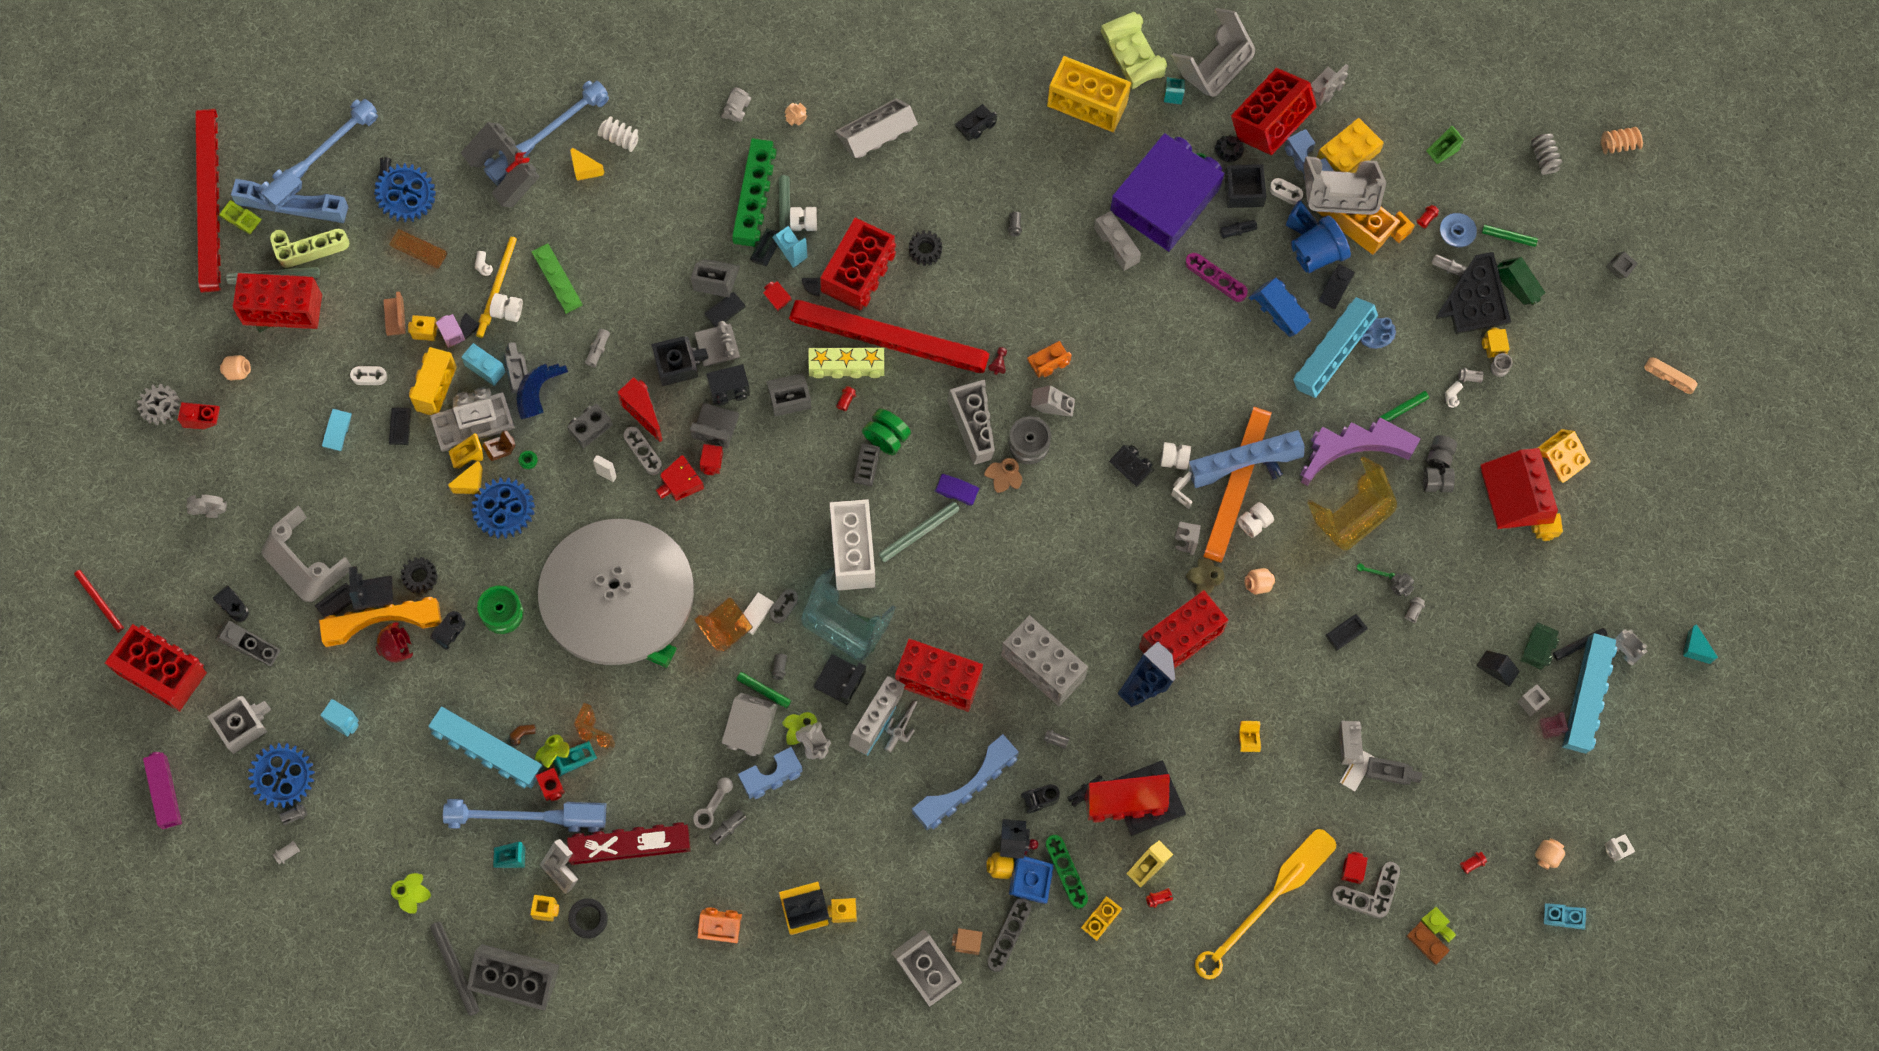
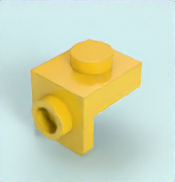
[1239,721,1261,752]

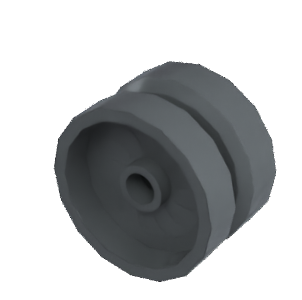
[1008,416,1051,465]

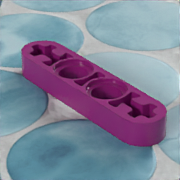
[1185,253,1248,302]

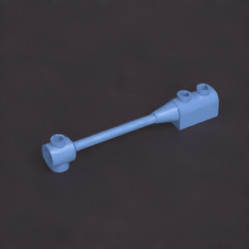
[484,80,609,186]
[259,99,378,212]
[443,799,606,832]

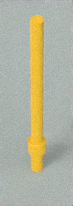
[476,237,517,338]

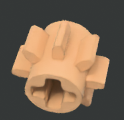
[785,103,807,126]

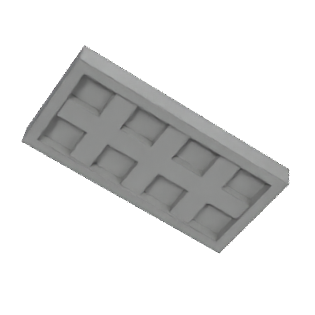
[430,392,515,452]

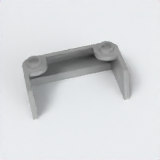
[1171,8,1255,97]
[262,506,352,602]

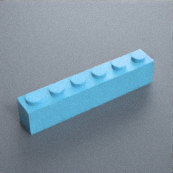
[1293,297,1378,398]
[1562,633,1617,754]
[428,706,544,789]

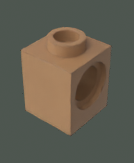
[952,928,982,955]

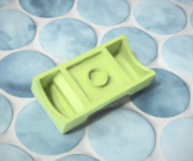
[1101,12,1167,89]

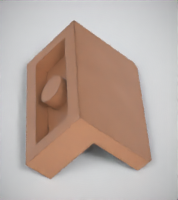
[384,292,406,336]

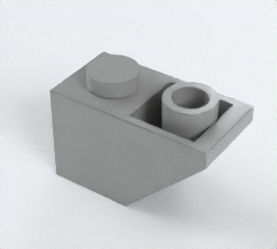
[1031,386,1075,417]

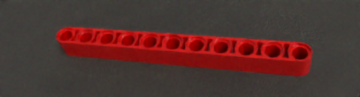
[196,109,221,293]
[789,300,990,373]

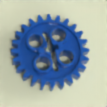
[374,163,436,222]
[471,478,535,539]
[248,743,315,808]

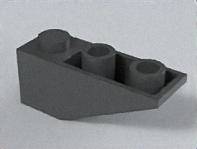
[215,621,281,667]

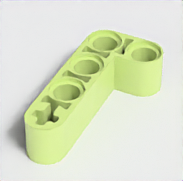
[270,229,349,268]

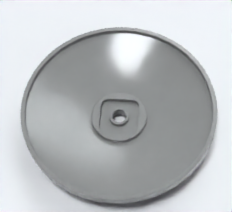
[538,519,694,665]

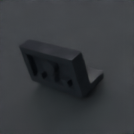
[955,104,997,141]
[1109,444,1155,487]
[783,889,829,929]

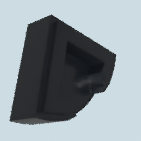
[802,278,820,297]
[460,313,479,339]

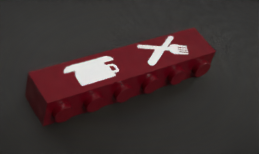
[567,822,691,865]

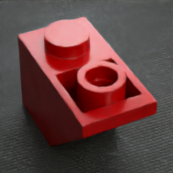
[178,402,220,430]

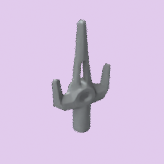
[884,701,917,753]

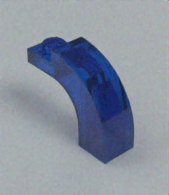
[516,363,568,420]

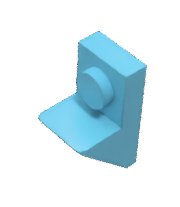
[773,226,808,268]

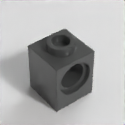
[1606,252,1638,279]

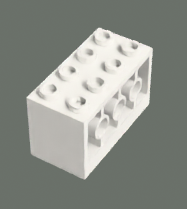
[830,499,875,591]

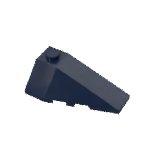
[1118,642,1175,707]

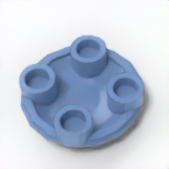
[1360,317,1396,349]

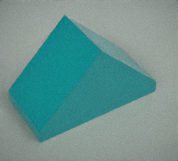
[1164,77,1185,105]
[1683,624,1718,664]
[493,842,525,868]

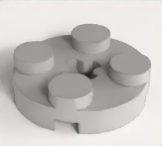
[186,495,227,518]

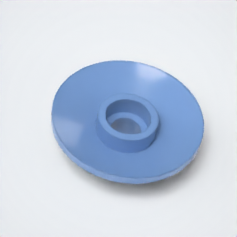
[1440,213,1477,247]

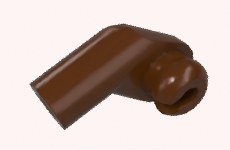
[509,724,536,746]

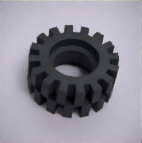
[909,230,942,266]
[400,557,438,594]

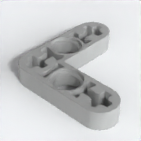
[1331,862,1400,919]

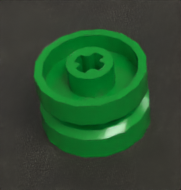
[862,408,911,456]
[477,585,524,634]

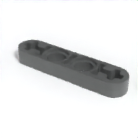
[987,898,1031,972]

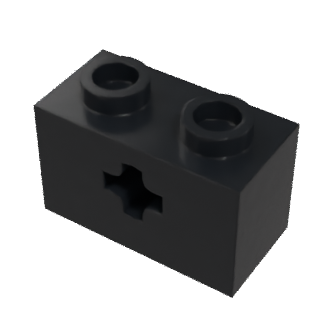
[1000,819,1030,859]

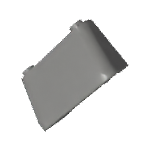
[1304,157,1386,215]

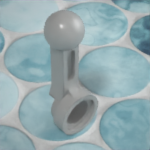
[693,777,733,829]

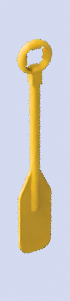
[1195,829,1336,979]

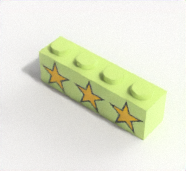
[809,348,884,378]

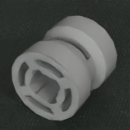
[1490,353,1513,377]

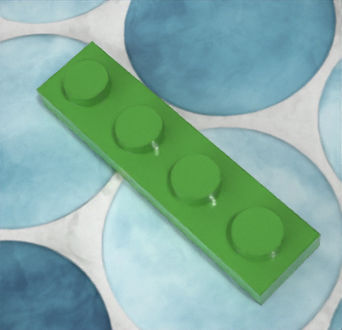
[531,243,583,314]

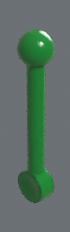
[1357,564,1396,579]

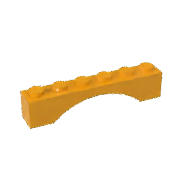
[319,597,442,647]

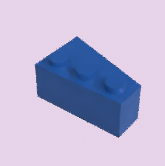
[1248,278,1311,337]

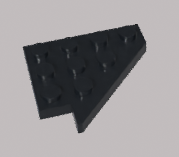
[1436,252,1511,334]

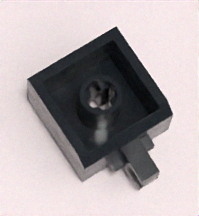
[651,336,709,386]

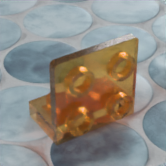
[694,598,753,652]
[574,703,615,749]

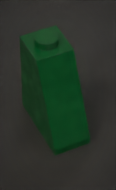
[1497,257,1546,305]

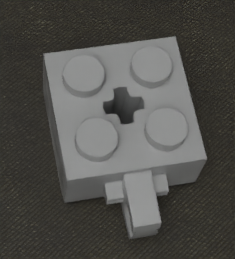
[207,696,271,754]

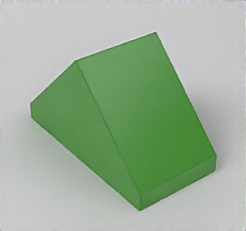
[1426,126,1464,164]

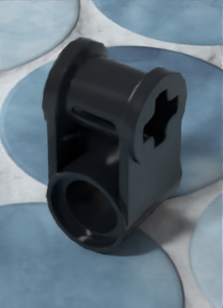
[212,585,249,622]
[430,611,466,650]
[1020,784,1060,814]

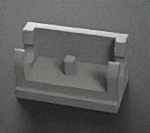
[1175,522,1201,555]
[1339,721,1364,765]

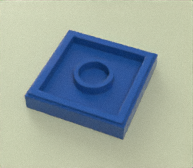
[1009,856,1054,904]

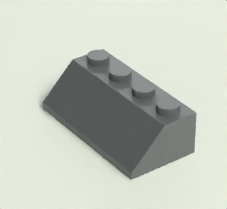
[467,944,559,1010]

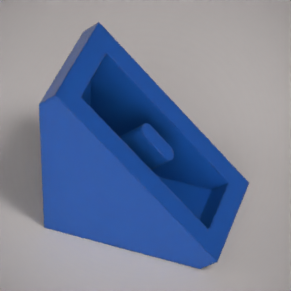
[1286,201,1318,234]

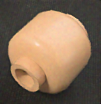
[220,355,251,381]
[1245,568,1275,595]
[1535,838,1565,870]

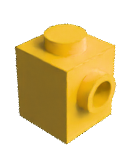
[408,315,438,341]
[1482,328,1510,358]
[1531,514,1563,541]
[530,895,559,922]
[828,898,857,923]

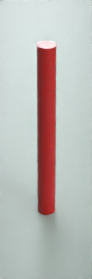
[74,570,124,633]

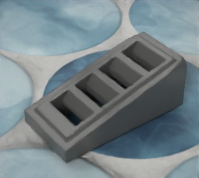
[854,443,880,486]

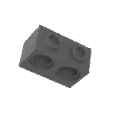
[567,403,613,449]

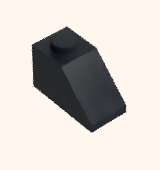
[1319,264,1355,310]

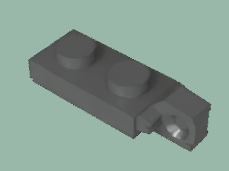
[504,342,531,393]
[1366,757,1423,785]

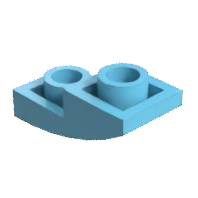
[322,409,352,451]
[1544,903,1586,930]

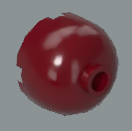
[376,622,413,663]

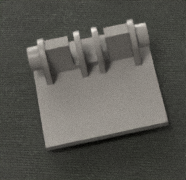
[695,321,740,367]

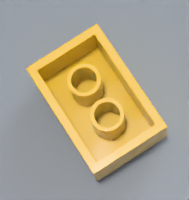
[1317,118,1384,173]
[409,347,457,415]

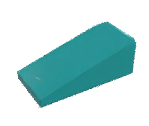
[553,741,597,776]

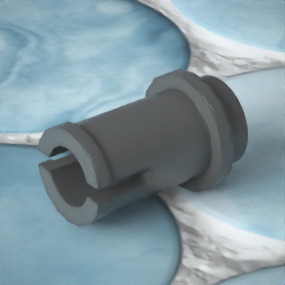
[1008,212,1022,237]
[771,654,787,680]
[1043,730,1069,749]
[280,804,308,825]

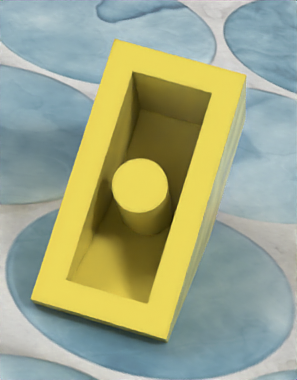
[1126,841,1173,888]

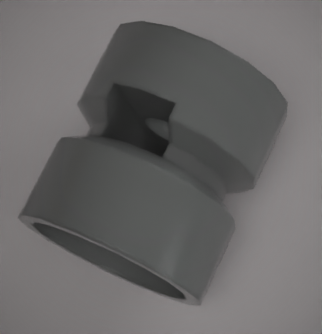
[1426,435,1458,470]
[1423,468,1455,493]

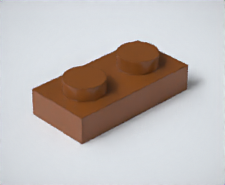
[1406,922,1450,965]

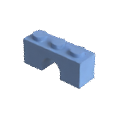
[1285,129,1335,179]
[738,747,803,799]

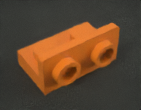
[1027,341,1072,378]
[697,908,742,943]

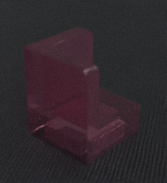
[1539,712,1568,739]

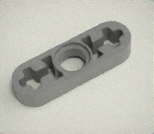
[624,427,662,475]

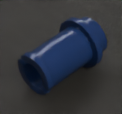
[1263,461,1283,480]

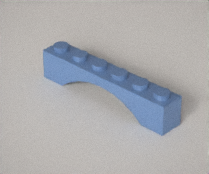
[231,179,348,223]
[1189,430,1304,488]
[912,735,1018,830]

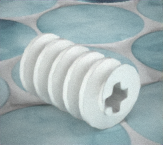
[598,116,638,152]

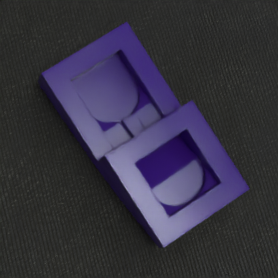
[935,474,979,506]

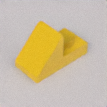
[448,434,483,469]

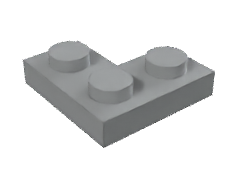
[540,839,578,894]

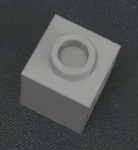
[1518,684,1550,717]

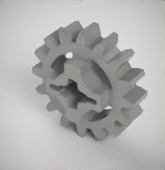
[137,384,180,425]

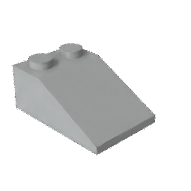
[891,929,962,1007]

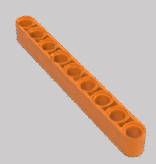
[1203,407,1272,563]

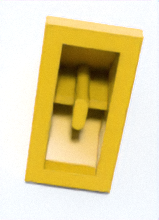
[570,148,604,181]
[448,461,483,495]

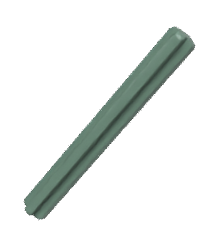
[779,175,790,261]
[226,267,320,284]
[879,502,959,562]

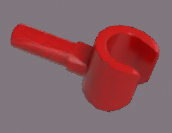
[505,152,530,173]

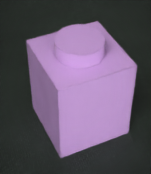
[436,314,465,348]

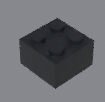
[1224,164,1267,208]
[706,364,750,406]

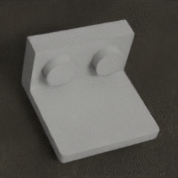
[1311,64,1349,106]
[453,387,497,429]

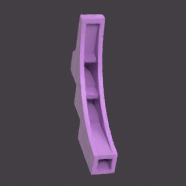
[1300,418,1420,486]

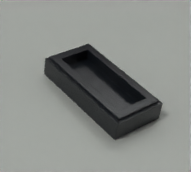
[750,228,778,267]
[704,292,745,327]
[389,408,411,445]
[315,582,352,618]
[1325,614,1368,651]

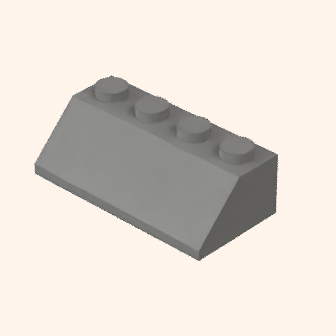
[835,98,918,158]

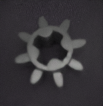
[1390,572,1414,597]

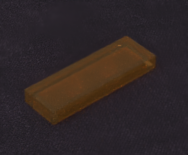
[389,229,448,269]

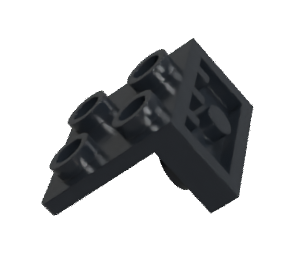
[349,566,393,610]
[814,654,866,706]

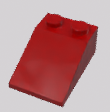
[617,377,663,442]

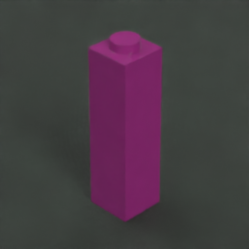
[143,752,182,830]

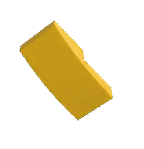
[1081,896,1122,941]

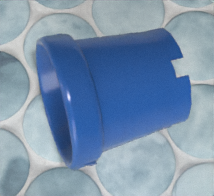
[1291,215,1351,274]

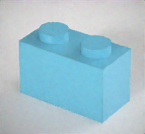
[461,343,506,386]
[320,699,359,737]

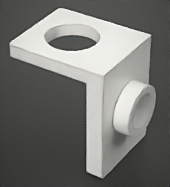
[1171,471,1192,509]
[1605,834,1635,862]

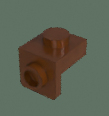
[482,430,516,461]

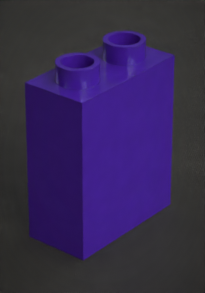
[1110,133,1224,252]

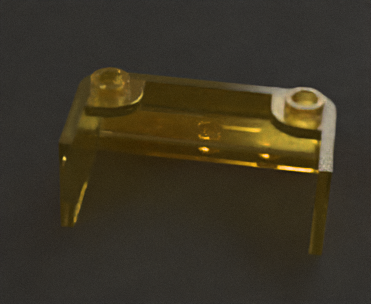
[1307,457,1397,550]

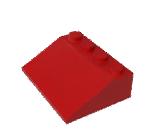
[1480,448,1558,529]
[1085,774,1170,823]

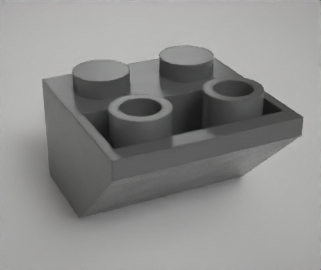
[691,259,740,297]
[766,373,812,416]

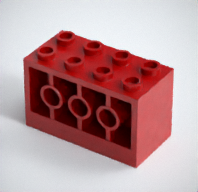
[1231,68,1317,156]
[820,217,896,311]
[232,273,322,329]
[1139,590,1229,669]
[105,624,207,712]
[895,639,983,712]

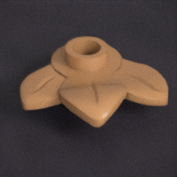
[984,458,1022,493]

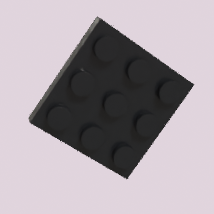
[1110,760,1186,837]

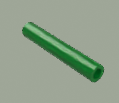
[1482,224,1538,247]
[1377,391,1429,422]
[736,672,792,709]

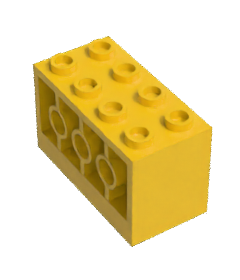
[1047,56,1131,133]

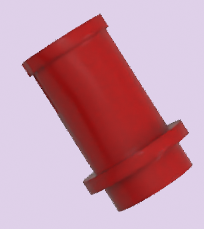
[1417,205,1439,229]
[836,386,856,412]
[1460,852,1487,874]
[1146,888,1173,908]

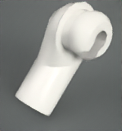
[475,251,493,276]
[1445,381,1463,408]

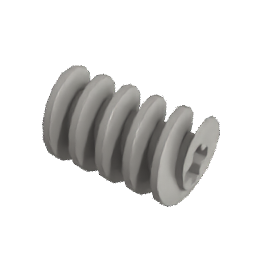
[1531,134,1562,175]

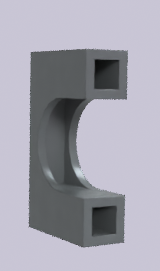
[461,122,540,207]

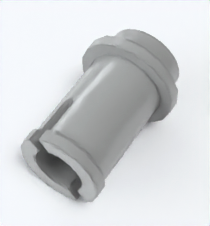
[1458,368,1483,383]
[1405,597,1425,623]
[273,841,300,865]

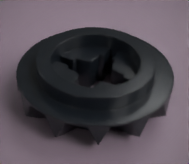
[1215,134,1244,162]

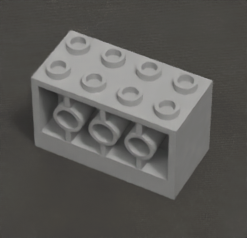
[1001,615,1088,706]

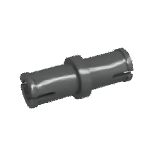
[709,809,747,846]

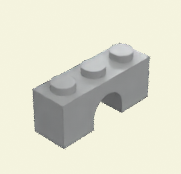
[1094,211,1141,271]

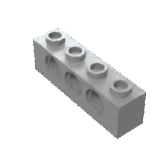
[849,676,905,755]

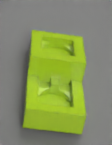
[219,200,262,234]

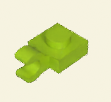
[1421,907,1456,943]

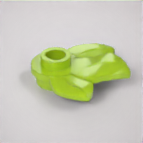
[782,712,817,745]
[535,734,569,768]
[391,873,431,914]

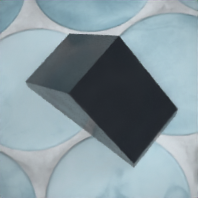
[1476,650,1520,687]

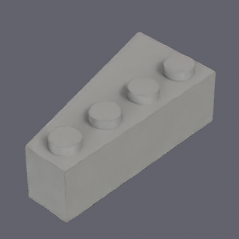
[947,380,995,465]

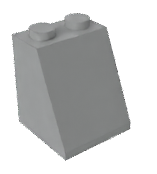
[722,693,779,756]

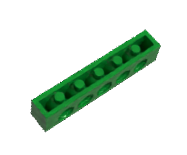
[732,138,777,247]

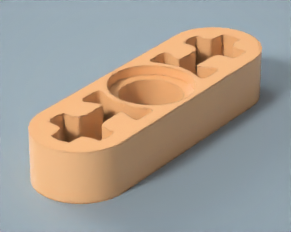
[1644,358,1697,394]

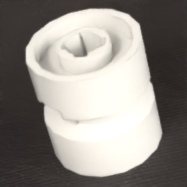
[790,207,817,231]
[490,293,523,322]
[1160,442,1191,470]
[1237,502,1274,538]

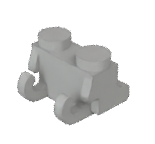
[721,87,751,122]
[1615,629,1648,665]
[796,722,831,760]

